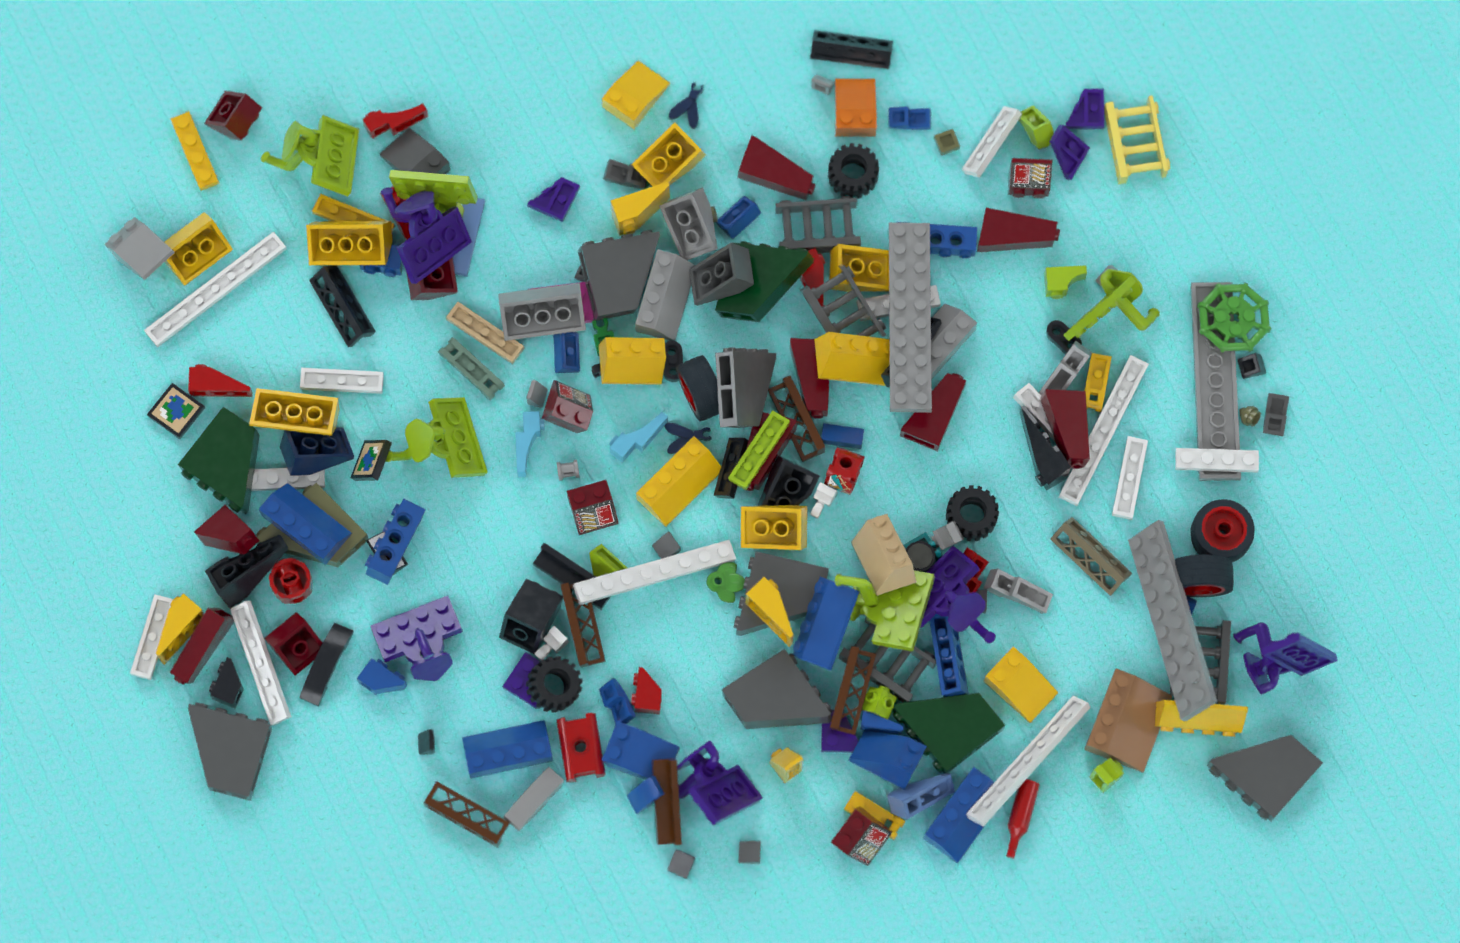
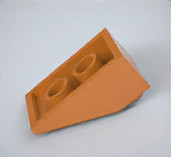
[835,79,877,137]

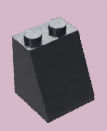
[499,579,563,654]

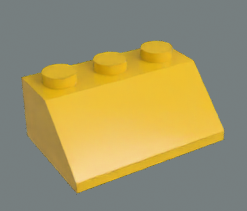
[164,212,233,286]
[599,337,666,385]

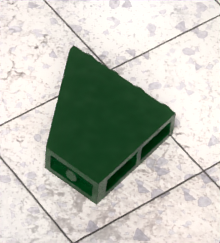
[715,241,814,322]
[178,407,260,514]
[892,693,1005,774]

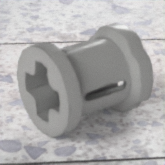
[557,459,580,481]

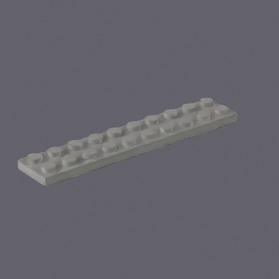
[889,222,932,413]
[1190,282,1241,481]
[1128,520,1217,721]

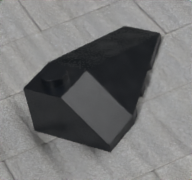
[1020,405,1071,491]
[757,455,820,506]
[205,534,289,609]

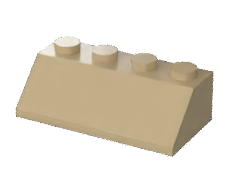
[851,514,916,595]

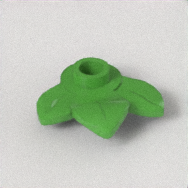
[706,562,745,603]

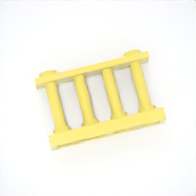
[1104,96,1170,184]

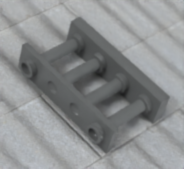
[775,196,861,253]
[800,264,886,337]
[839,618,936,703]
[1170,620,1231,705]

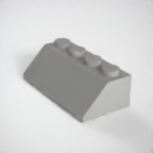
[635,249,695,341]
[498,283,586,341]
[931,303,977,380]

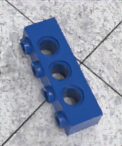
[896,222,977,259]
[365,498,426,585]
[929,614,969,697]

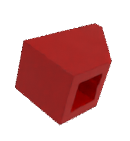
[631,667,662,715]

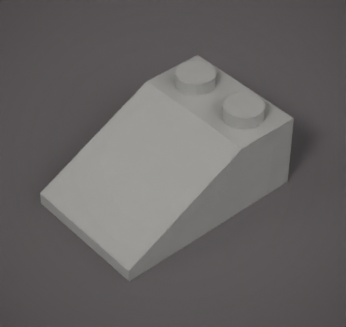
[659,188,718,260]
[105,217,175,280]

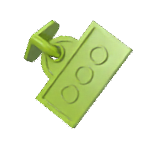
[261,115,359,197]
[389,170,478,218]
[1064,269,1160,341]
[385,397,488,478]
[835,571,935,652]

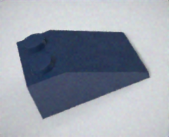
[280,427,354,476]

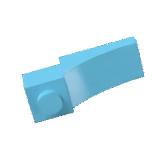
[515,411,545,478]
[609,412,668,463]

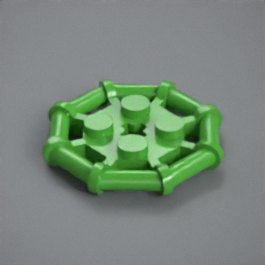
[1197,282,1271,353]

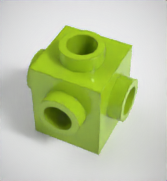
[862,686,897,719]

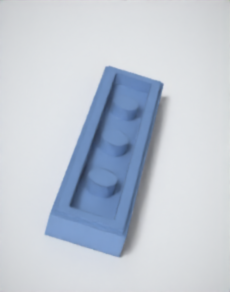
[452,198,485,277]

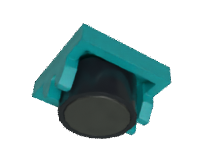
[903,532,942,573]

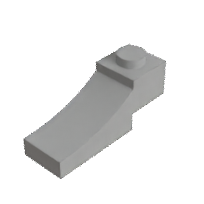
[931,521,964,550]
[983,569,1053,614]

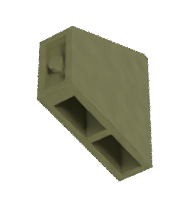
[256,483,369,567]

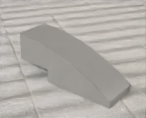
[1039,341,1092,396]
[503,767,564,831]

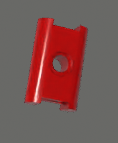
[556,713,606,783]

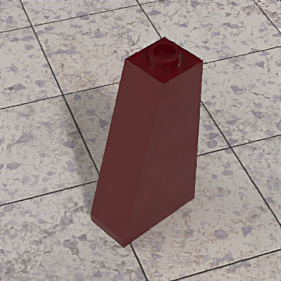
[738,135,816,201]
[977,207,1060,252]
[790,338,829,419]
[900,373,967,452]
[1041,389,1090,469]
[746,412,797,491]
[170,608,234,685]

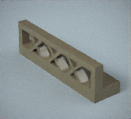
[1050,517,1133,596]

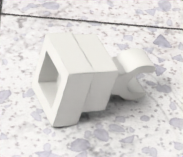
[810,482,838,519]
[535,626,569,661]

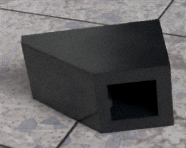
[209,657,244,709]

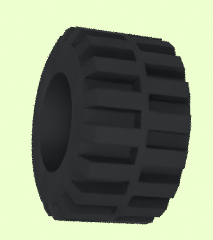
[828,143,879,199]
[946,485,999,542]
[526,656,583,713]

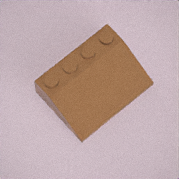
[1084,668,1172,773]

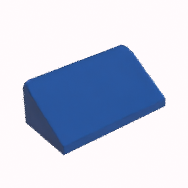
[715,196,761,239]
[553,332,580,373]
[821,423,864,449]

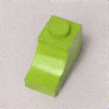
[1018,105,1054,150]
[1044,265,1087,299]
[1089,758,1124,793]

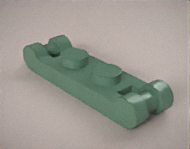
[438,337,505,400]

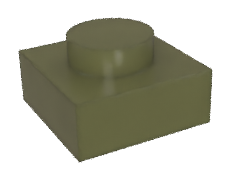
[934,129,960,156]

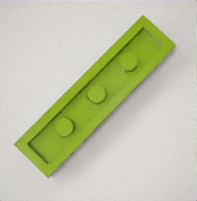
[728,410,790,490]

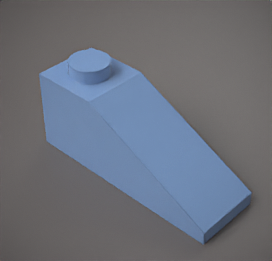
[887,773,955,820]

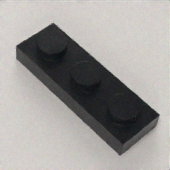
[714,438,749,499]

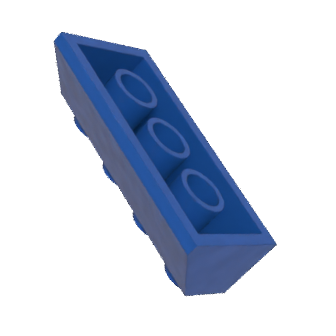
[259,483,352,565]
[793,576,860,670]
[462,720,553,779]
[923,767,994,863]

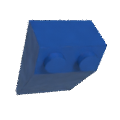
[602,721,680,780]
[848,730,927,790]

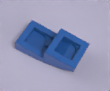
[889,106,931,130]
[599,678,636,724]
[627,776,664,814]

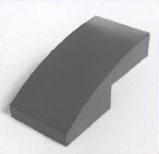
[603,159,647,189]
[1263,393,1289,436]

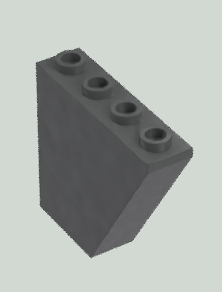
[578,230,660,321]
[715,348,776,428]
[733,551,829,636]
[721,649,833,729]
[188,702,272,801]
[1207,735,1323,821]

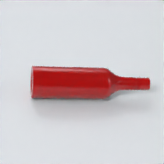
[1006,779,1040,859]

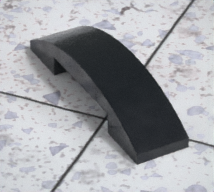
[299,623,354,707]

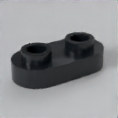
[1046,320,1082,354]
[663,341,683,382]

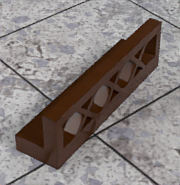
[768,376,825,462]
[561,583,606,668]
[830,646,877,735]
[652,758,682,845]
[424,781,510,848]

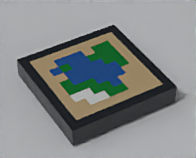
[147,383,205,439]
[350,440,392,481]

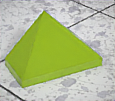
[589,544,628,577]

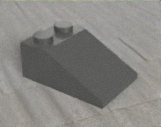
[380,128,450,174]
[689,243,754,306]

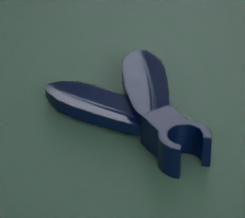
[668,82,703,129]
[664,423,712,454]

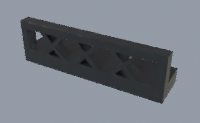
[810,30,893,69]
[309,265,376,347]
[533,543,611,610]

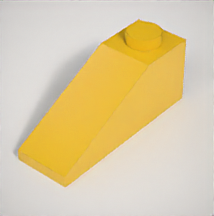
[770,748,803,783]

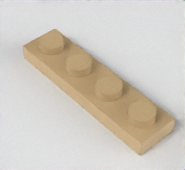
[446,302,524,364]

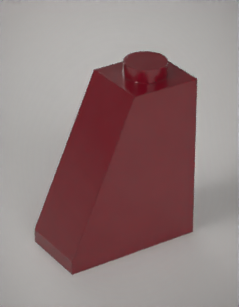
[194,505,260,554]

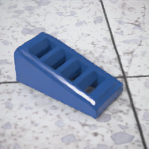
[860,710,904,735]

